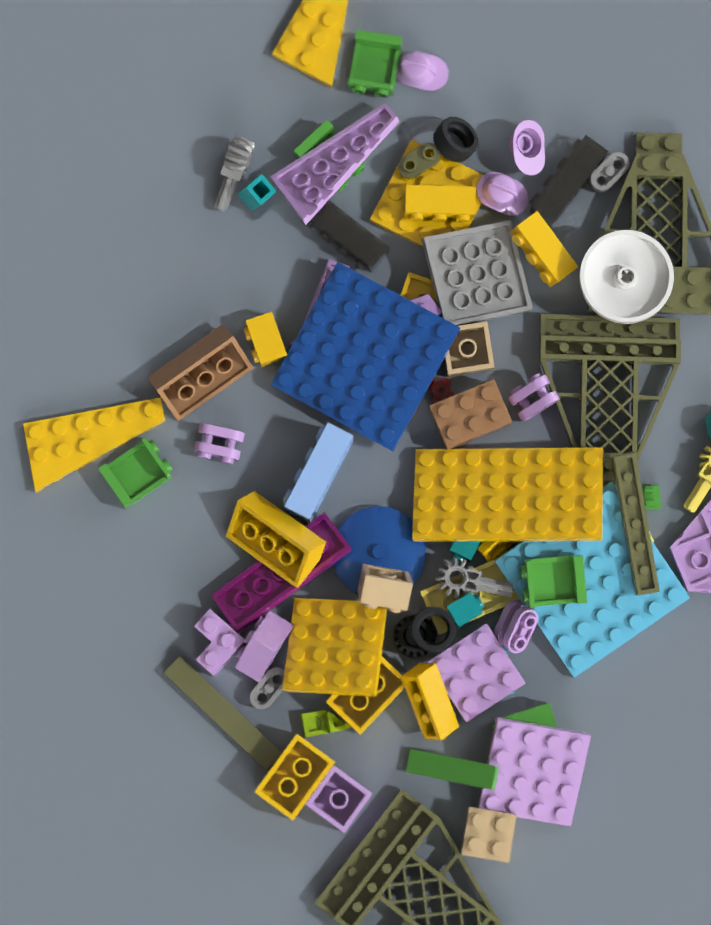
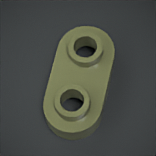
[398,143,441,180]

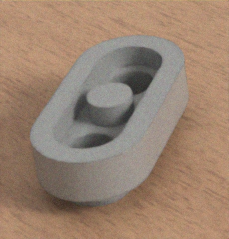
[590,152,630,193]
[250,667,285,710]

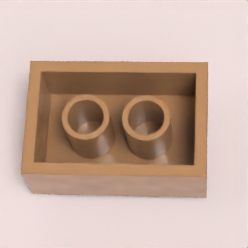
[429,379,512,450]

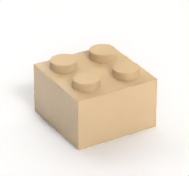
[445,321,495,377]
[357,564,413,613]
[460,806,517,863]

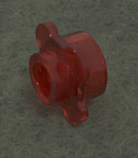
[429,378,454,403]

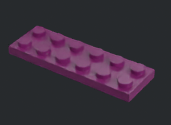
[211,512,352,634]

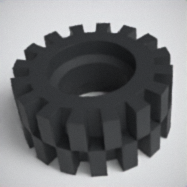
[394,614,436,658]

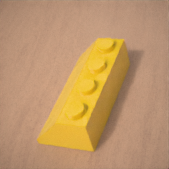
[225,491,326,588]

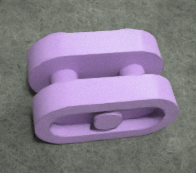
[508,373,560,422]
[193,423,245,465]
[493,600,538,653]

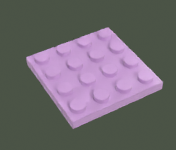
[477,717,591,826]

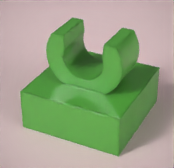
[642,485,661,510]

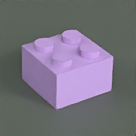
[306,766,372,833]

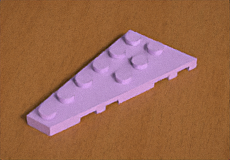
[270,102,399,225]

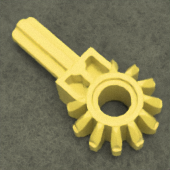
[683,446,711,513]

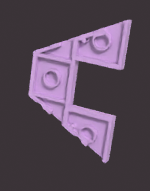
[669,500,711,594]

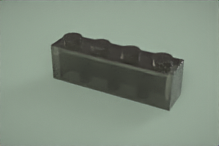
[529,135,608,228]
[300,200,389,273]

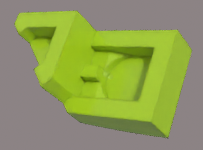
[300,710,350,738]

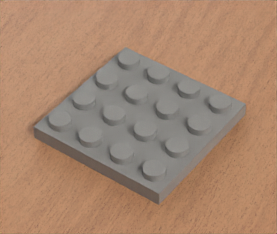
[422,220,533,326]

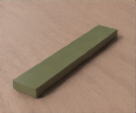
[611,451,660,596]
[164,656,282,771]

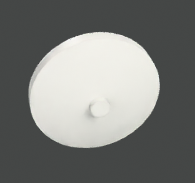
[579,230,674,324]

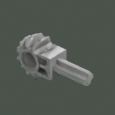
[214,136,255,212]
[436,558,514,598]

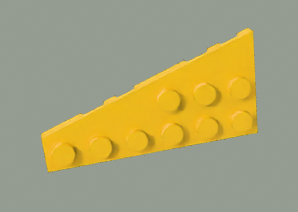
[272,0,348,88]
[23,397,165,493]

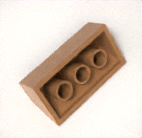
[147,324,254,421]

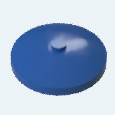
[333,506,426,595]

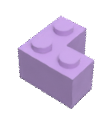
[194,609,245,676]
[235,611,294,682]

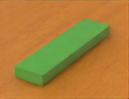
[406,749,499,790]

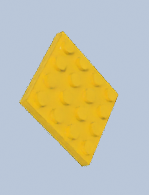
[370,139,484,248]
[282,598,387,697]

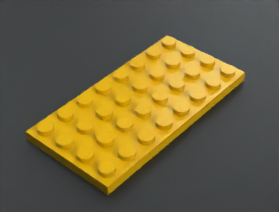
[412,447,603,542]

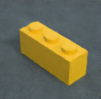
[405,185,476,222]
[509,211,578,287]
[401,663,459,740]

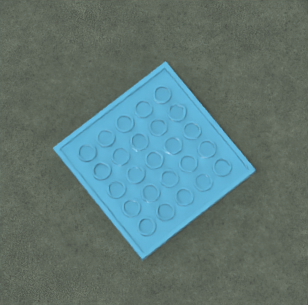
[494,481,690,678]

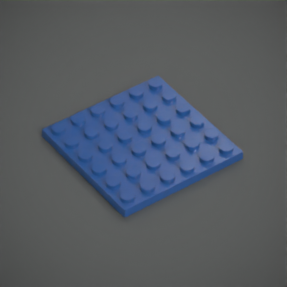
[271,262,461,452]

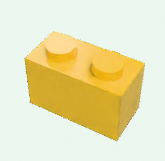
[243,312,287,368]

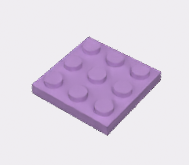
[427,623,525,722]

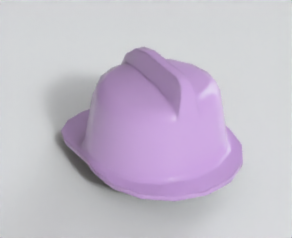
[397,51,449,91]
[508,120,545,176]
[476,172,528,216]

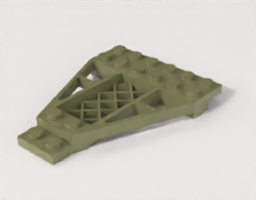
[588,133,711,315]
[539,314,681,487]
[315,789,502,925]

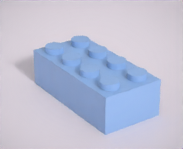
[283,423,353,523]

